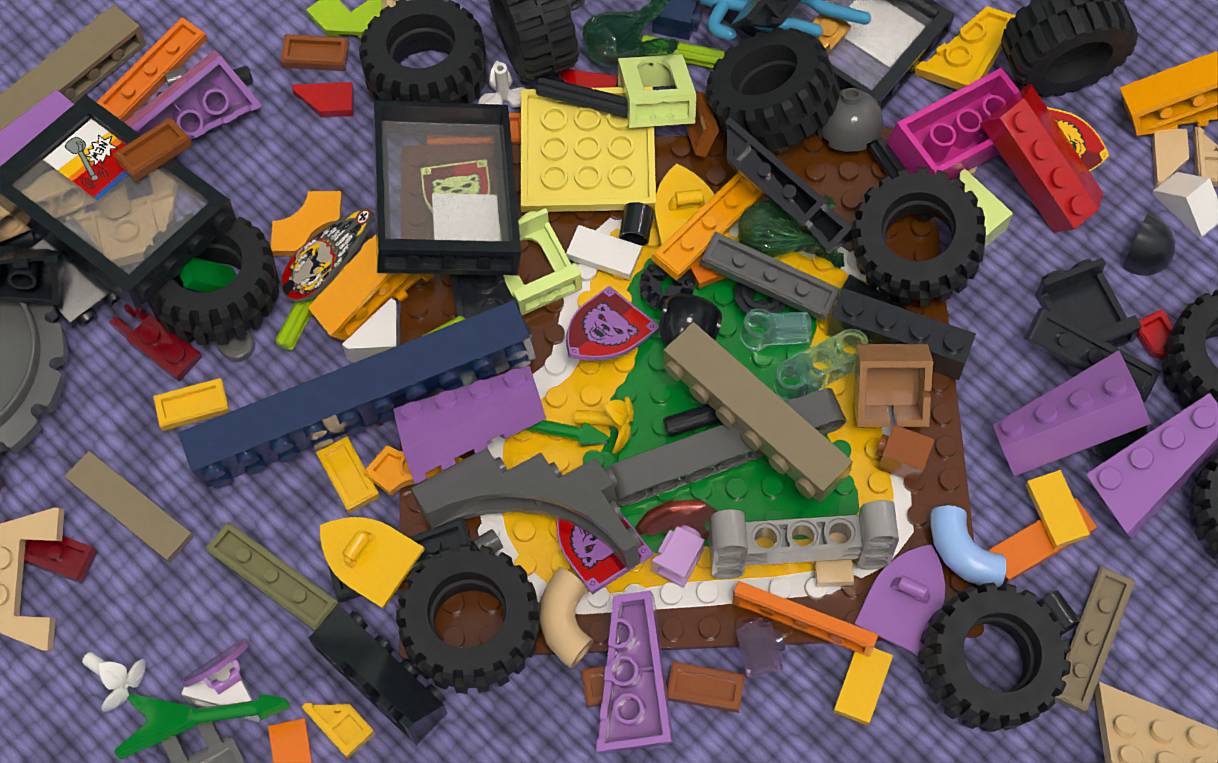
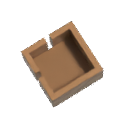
[854,344,933,427]

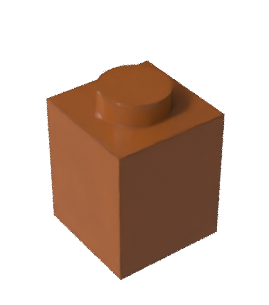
[876,425,935,483]

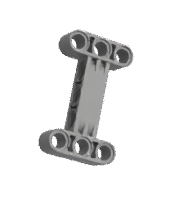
[709,500,899,579]

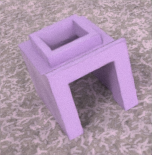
[652,525,705,588]

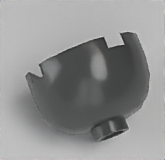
[817,88,883,152]

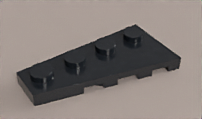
[449,274,533,339]

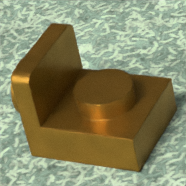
[812,14,851,57]

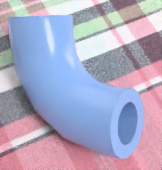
[930,505,1006,587]

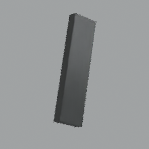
[700,232,841,322]

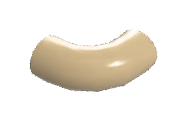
[539,567,594,669]

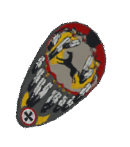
[281,208,374,303]

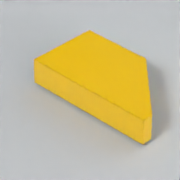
[301,703,375,759]

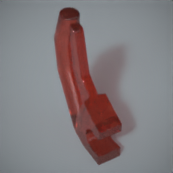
[635,499,718,540]

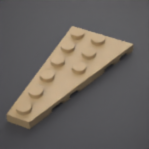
[1094,682,1218,763]

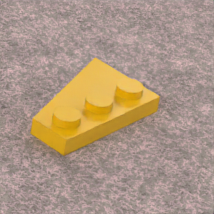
[915,6,1016,90]

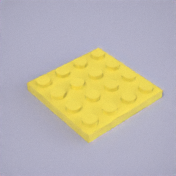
[521,87,656,212]

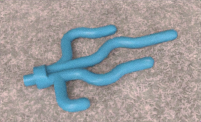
[700,0,871,40]

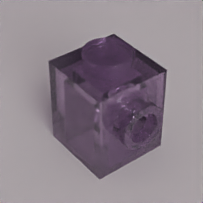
[734,617,786,678]

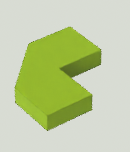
[306,0,383,38]

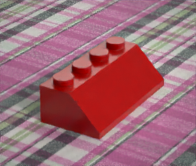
[980,84,1104,233]

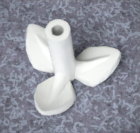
[478,61,526,108]
[82,652,146,712]

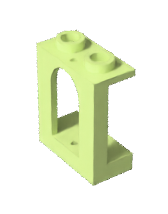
[618,54,696,128]
[499,208,582,315]

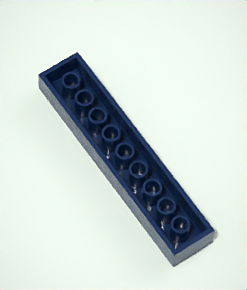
[178,300,536,488]

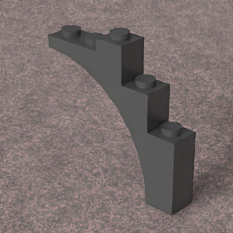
[411,448,642,569]

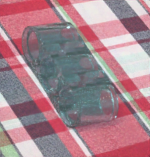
[774,329,868,402]

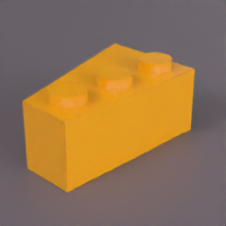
[1119,51,1218,136]
[308,234,434,341]

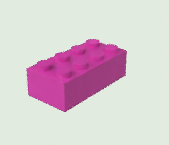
[887,68,1019,181]

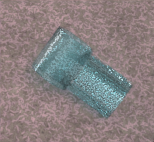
[740,308,812,351]

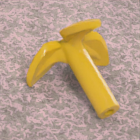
[574,396,634,454]

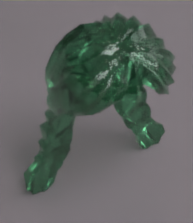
[582,0,679,67]
[737,194,845,269]

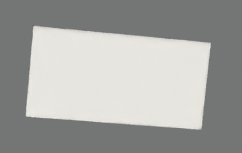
[566,225,642,280]

